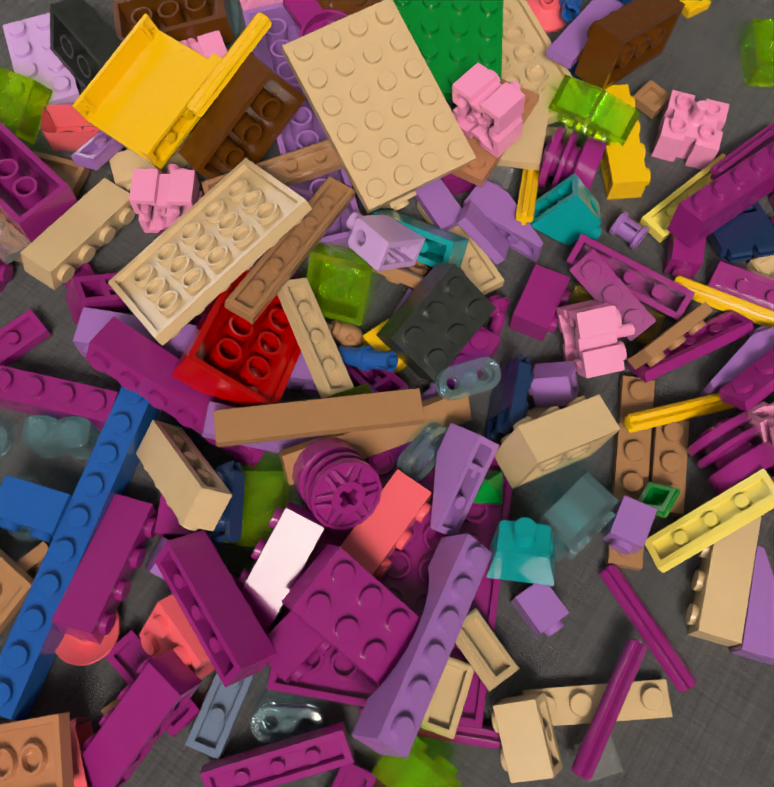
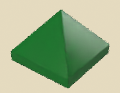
[473,470,503,505]
[637,481,681,518]

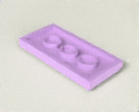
[2,13,81,116]

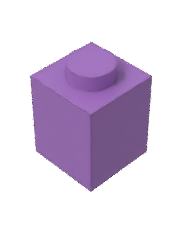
[528,361,579,407]
[602,495,657,555]
[511,584,569,637]

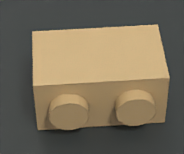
[492,691,563,783]

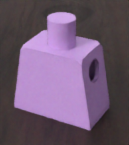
[346,212,426,271]

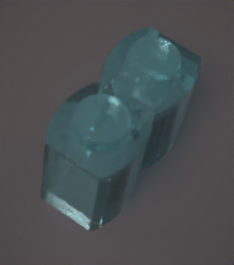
[20,415,101,459]

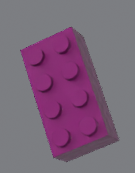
[0,122,78,243]
[281,544,421,687]

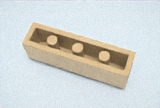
[20,178,135,290]
[136,420,232,531]
[685,516,761,647]

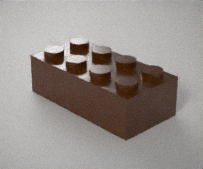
[112,0,236,44]
[574,0,685,92]
[178,52,307,179]

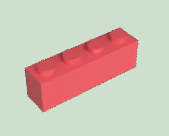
[340,469,432,579]

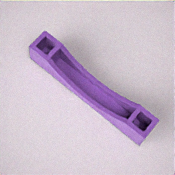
[352,533,492,758]

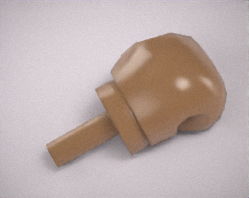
[327,319,363,348]

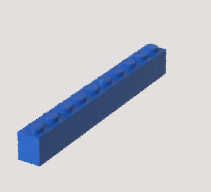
[0,386,161,721]

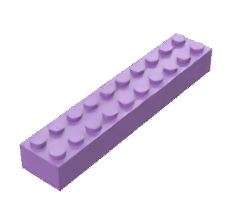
[242,2,360,265]

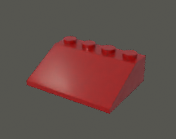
[171,269,301,407]

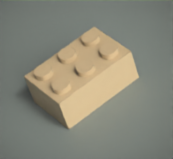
[494,394,620,489]

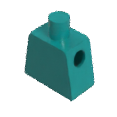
[531,173,602,245]
[486,517,556,586]

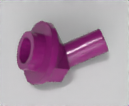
[488,295,510,337]

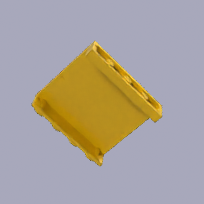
[72,14,222,170]

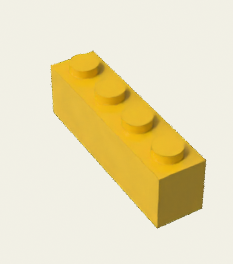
[588,84,651,200]

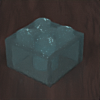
[536,471,619,563]

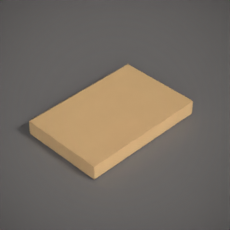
[497,91,552,171]

